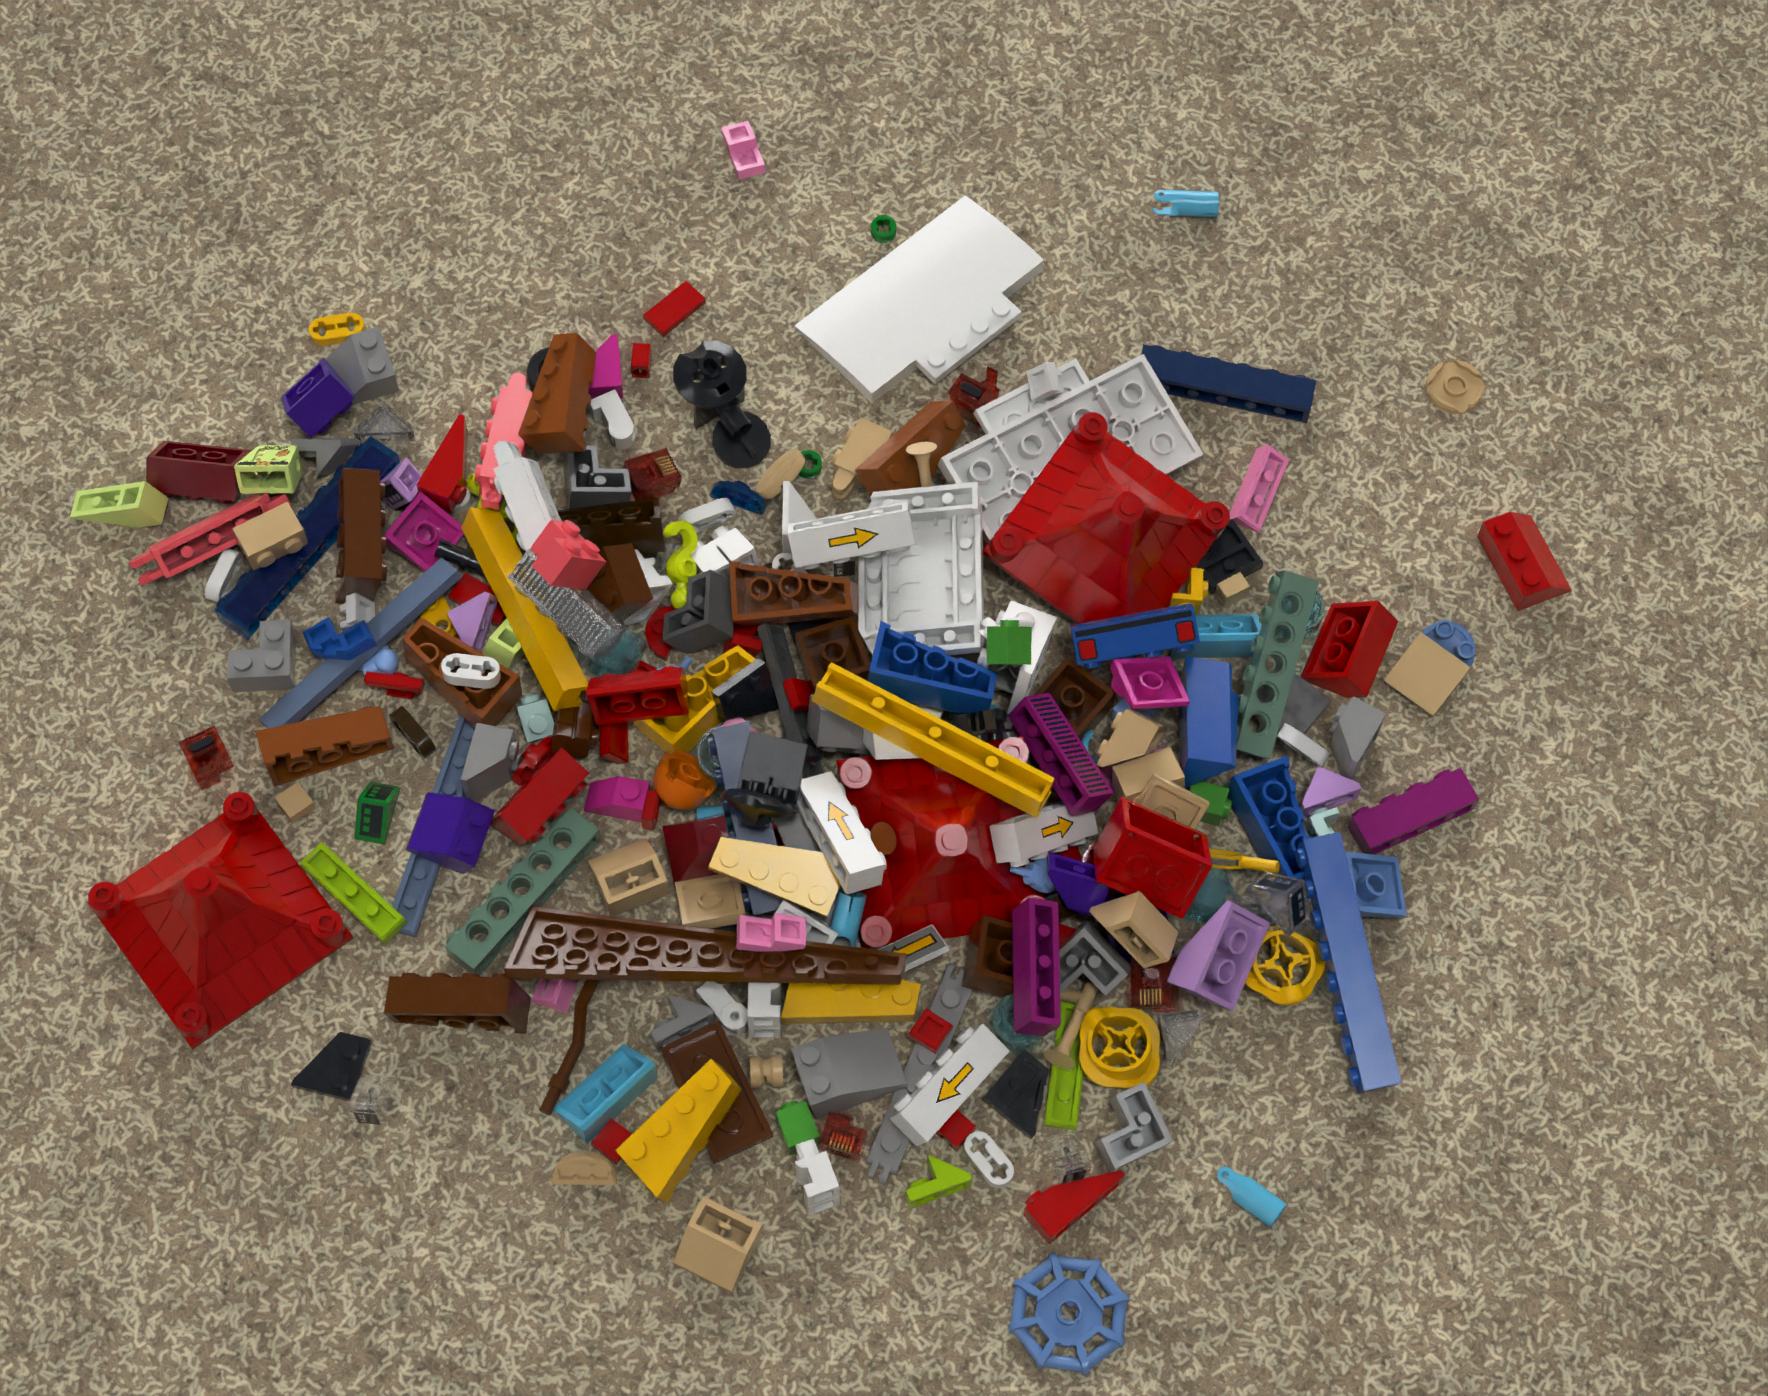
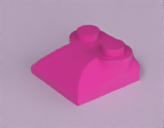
[383,491,464,572]
[1110,656,1190,710]

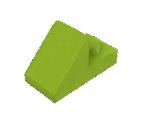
[905,1155,972,1209]

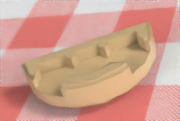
[551,1150,617,1185]

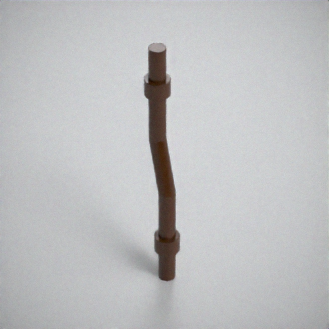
[539,979,600,1116]

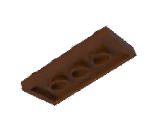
[660,1021,773,1164]

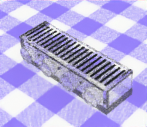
[508,549,628,658]

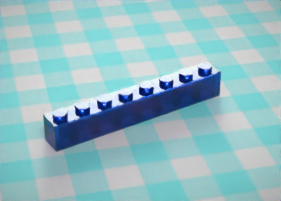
[215,436,400,641]

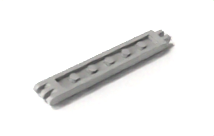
[866,963,973,1185]

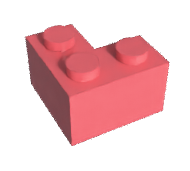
[530,520,607,590]

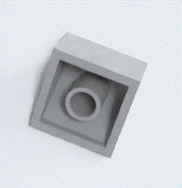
[326,327,399,405]
[1329,696,1386,780]
[461,723,522,802]

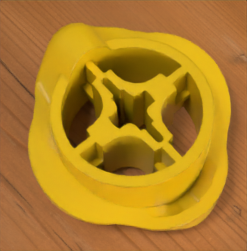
[1245,924,1325,1006]
[1079,1007,1160,1089]

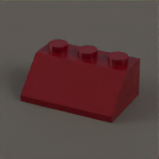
[146,441,251,504]

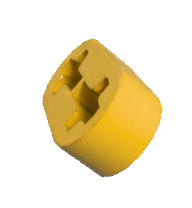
[309,313,365,346]

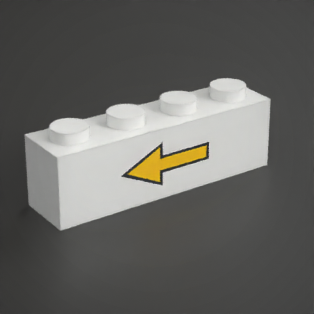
[787,501,915,569]
[796,771,887,895]
[989,801,1098,867]
[889,1024,1010,1147]

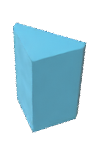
[1169,614,1262,659]
[553,1044,658,1144]

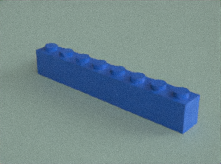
[1295,832,1401,1094]

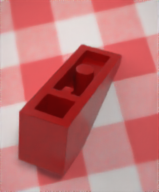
[416,414,468,513]
[1023,1170,1125,1245]

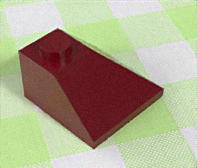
[662,813,729,888]

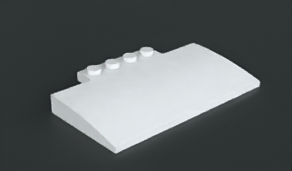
[794,195,1044,403]
[937,354,1203,544]

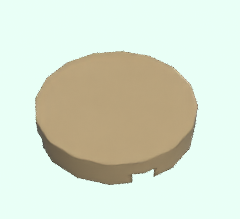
[1426,360,1485,414]
[756,448,805,500]

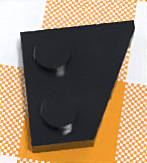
[1196,519,1263,594]
[711,658,779,720]
[291,1032,372,1102]
[982,1049,1049,1139]

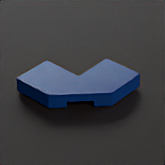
[303,617,377,660]

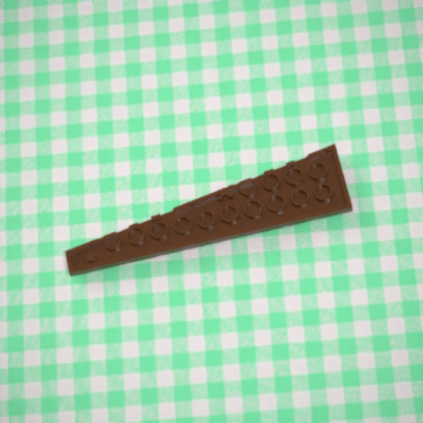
[504,906,907,985]

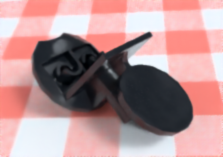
[673,340,771,469]
[720,731,822,829]

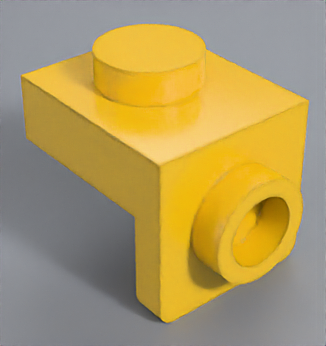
[1169,568,1208,615]

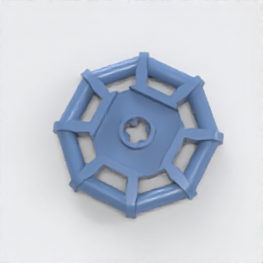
[1008,1252,1130,1375]

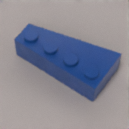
[867,621,997,714]
[1227,756,1309,898]

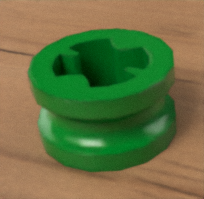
[871,215,897,243]
[798,450,822,479]

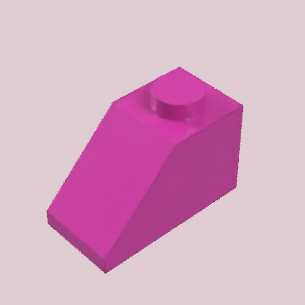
[588,334,623,399]
[583,776,651,822]

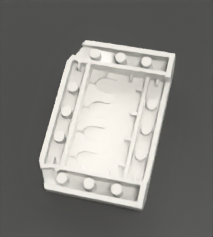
[858,482,984,655]

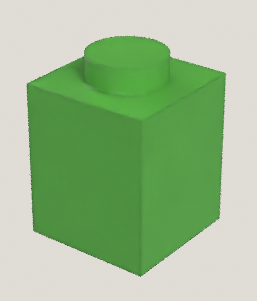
[987,620,1032,664]
[1190,781,1232,827]
[775,1101,820,1156]

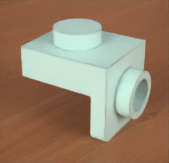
[515,693,554,743]

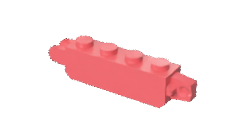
[474,372,533,510]
[129,493,291,585]

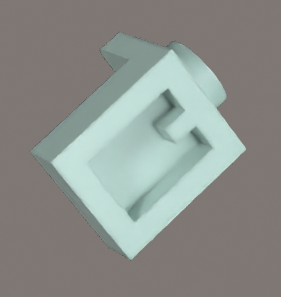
[1305,807,1340,838]

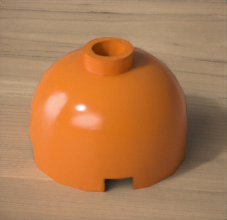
[653,750,717,811]

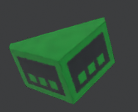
[354,781,401,845]

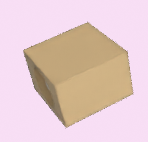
[1215,572,1250,608]
[274,782,316,824]

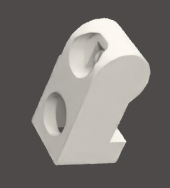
[589,390,635,450]
[696,981,748,1036]

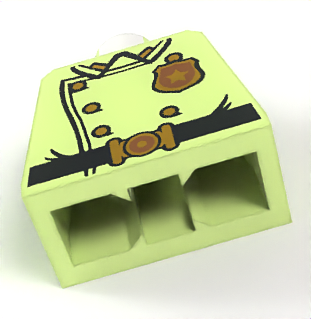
[234,443,303,493]

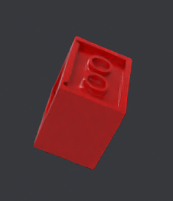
[1093,797,1212,919]

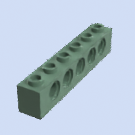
[1236,570,1319,759]
[445,807,601,975]

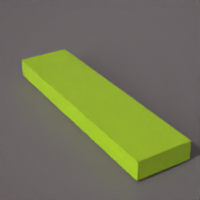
[299,842,408,945]
[1044,1002,1092,1131]

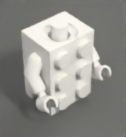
[977,601,1057,714]

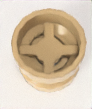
[750,1054,784,1089]

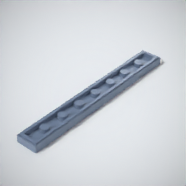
[259,557,462,728]
[392,714,475,938]

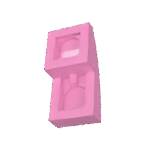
[721,121,766,180]
[736,913,806,951]

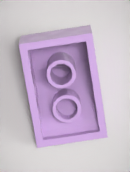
[1167,900,1270,1011]

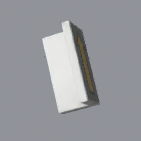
[878,924,949,972]

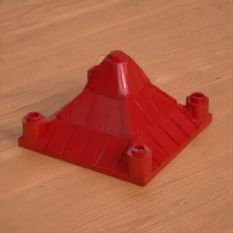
[983,412,1230,656]
[836,736,1045,948]
[87,792,354,1050]

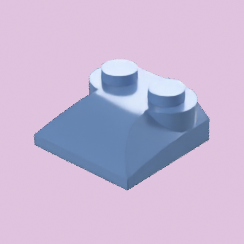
[1345,851,1407,918]

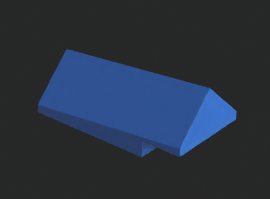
[1179,656,1238,788]

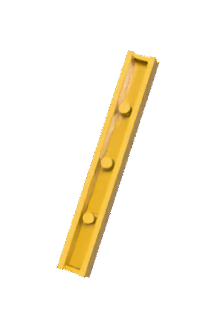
[461,507,588,711]
[811,662,1055,818]

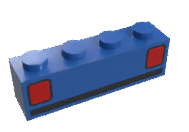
[1070,603,1200,669]

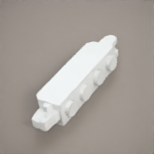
[493,440,575,600]

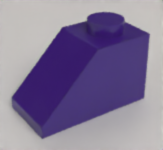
[1047,852,1110,916]

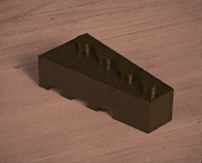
[557,497,665,553]

